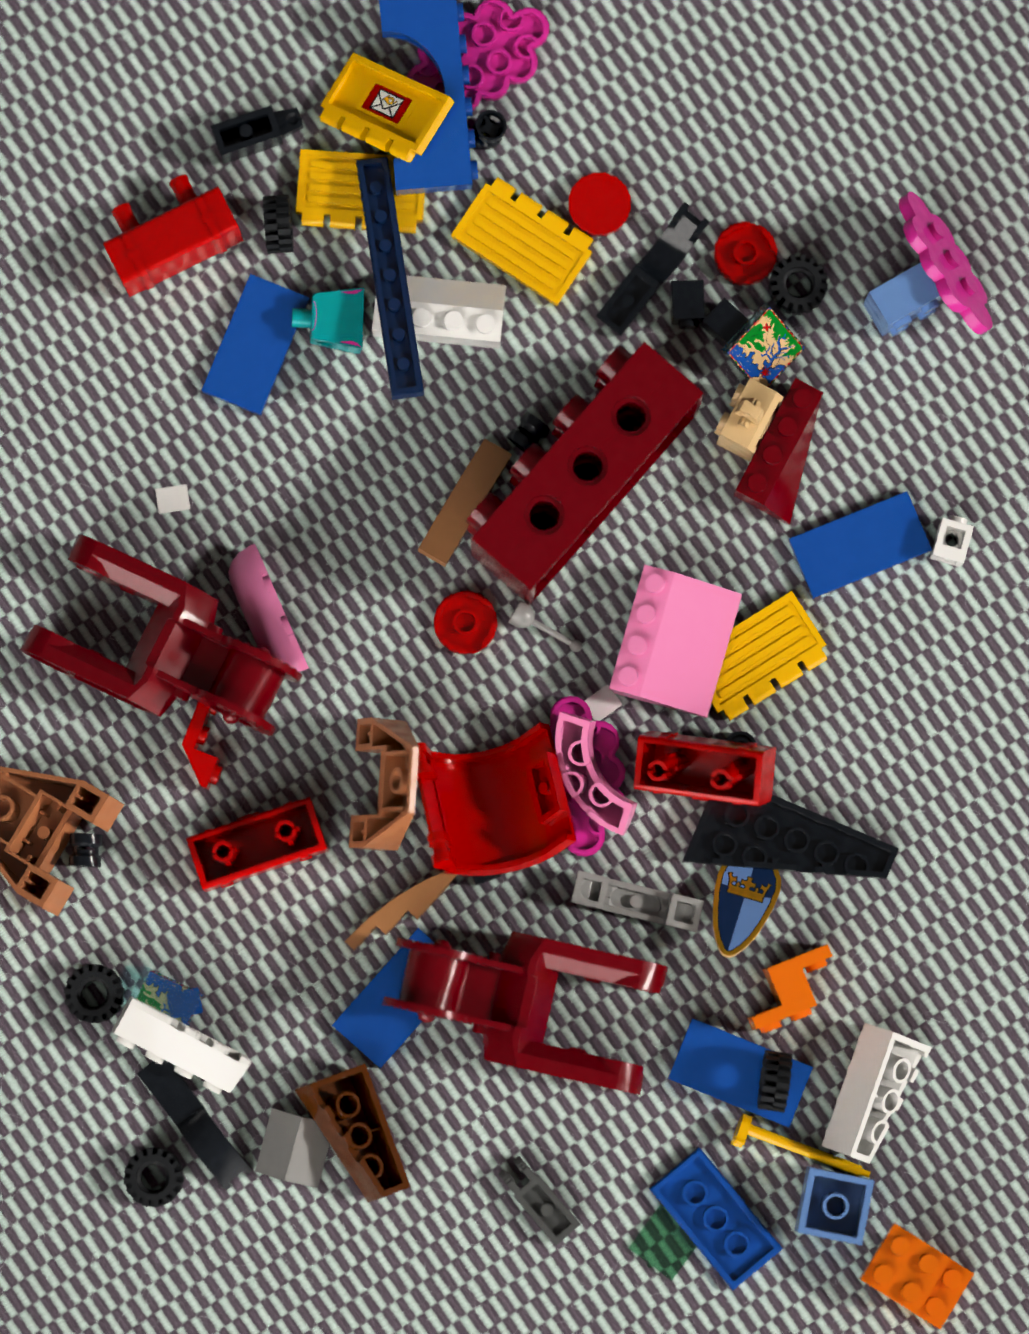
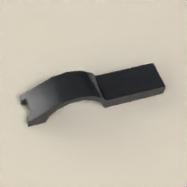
[596,202,710,336]
[137,1060,252,1190]

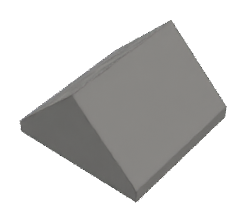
[255,1108,330,1188]

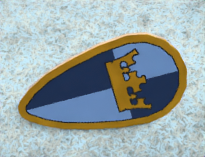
[712,866,781,958]

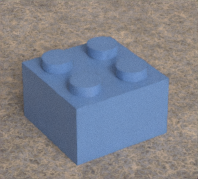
[863,263,941,337]
[794,1166,874,1245]

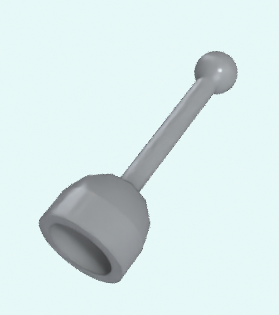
[508,600,582,652]

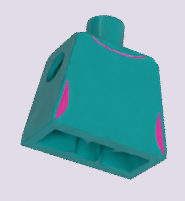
[291,288,364,354]

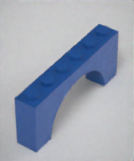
[379,0,478,196]

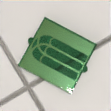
[629,1204,696,1280]

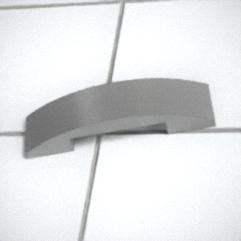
[570,870,704,932]

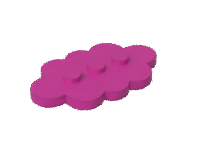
[407,0,550,111]
[899,192,993,335]
[550,696,626,857]

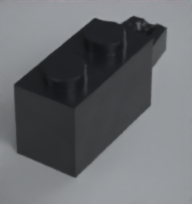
[211,106,303,164]

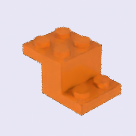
[747,944,833,1033]
[859,1222,974,1330]

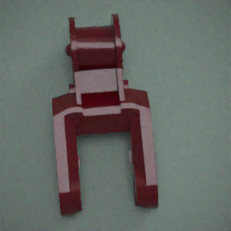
[20,534,303,736]
[382,931,668,1095]

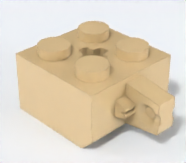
[715,378,783,462]

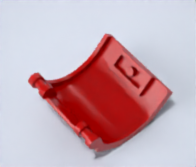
[417,722,577,876]

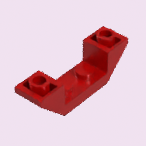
[182,702,223,790]

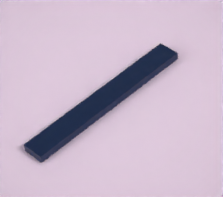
[356,156,424,400]

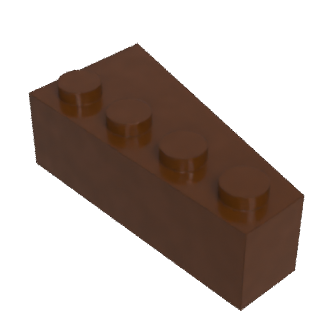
[295,1063,411,1202]

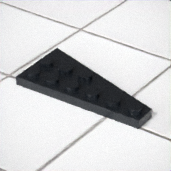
[682,795,899,879]

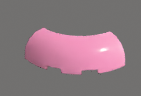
[228,544,309,672]
[555,712,638,836]

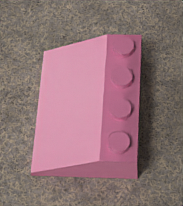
[609,564,742,718]

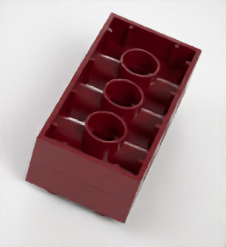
[466,342,704,605]

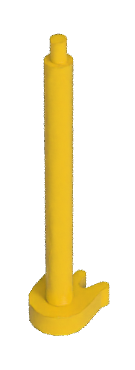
[731,1113,870,1177]

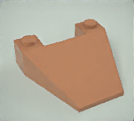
[349,717,419,851]
[0,766,124,916]

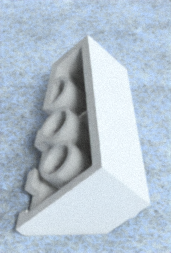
[112,996,252,1094]
[821,1023,932,1164]

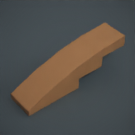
[418,439,512,567]
[344,871,458,951]

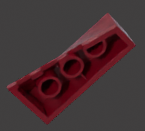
[733,378,824,526]

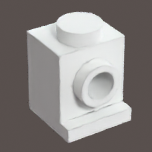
[929,515,974,567]

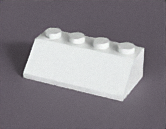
[372,275,506,349]

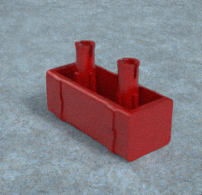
[103,175,244,297]
[634,731,776,807]
[186,796,329,892]

